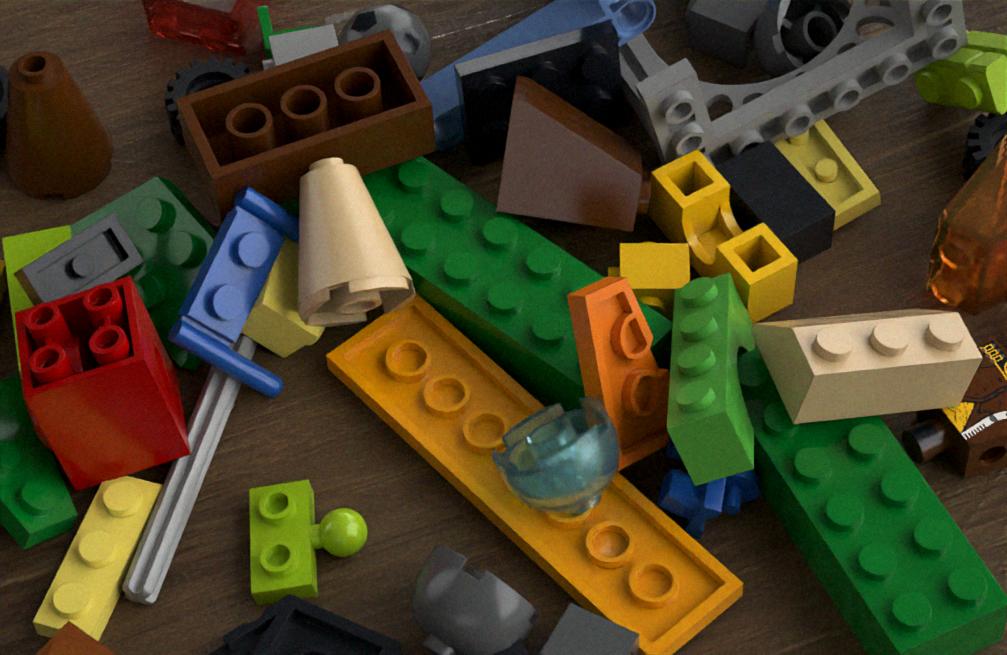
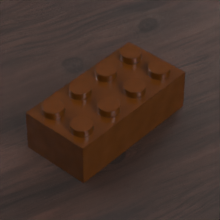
[175,29,436,224]

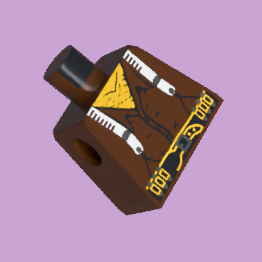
[902,336,1007,478]

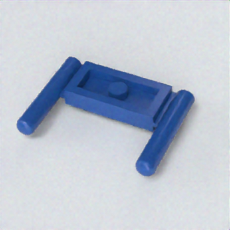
[168,185,299,398]

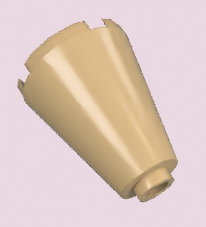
[298,158,416,327]

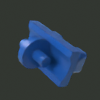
[657,435,762,538]

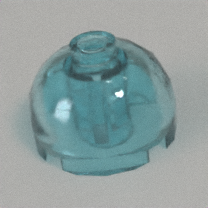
[491,397,621,514]

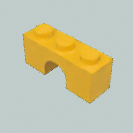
[649,149,798,324]

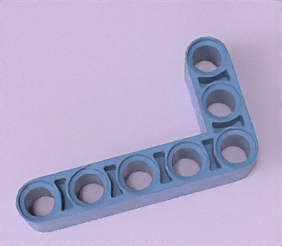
[420,0,656,151]

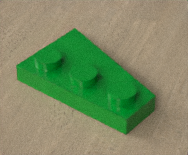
[0,375,78,550]

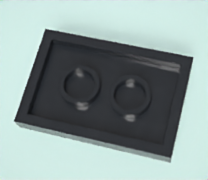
[454,20,625,165]

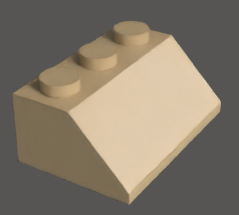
[751,308,983,424]

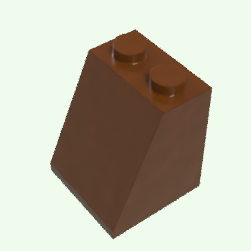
[496,76,651,232]

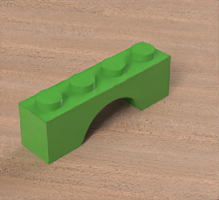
[667,272,755,486]

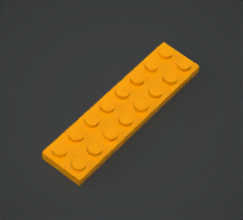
[326,292,744,655]

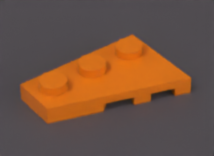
[567,276,670,472]

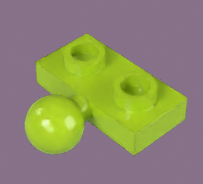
[249,479,368,606]

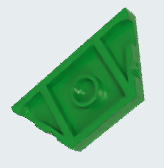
[70,176,218,371]

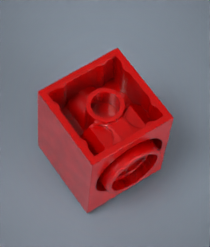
[15,276,191,491]

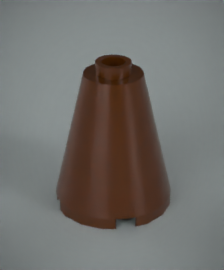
[5,51,114,200]

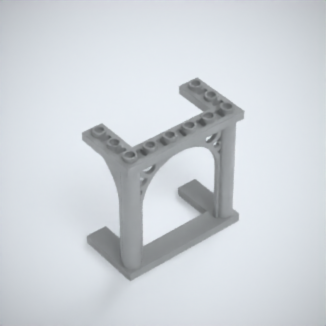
[619,0,968,167]

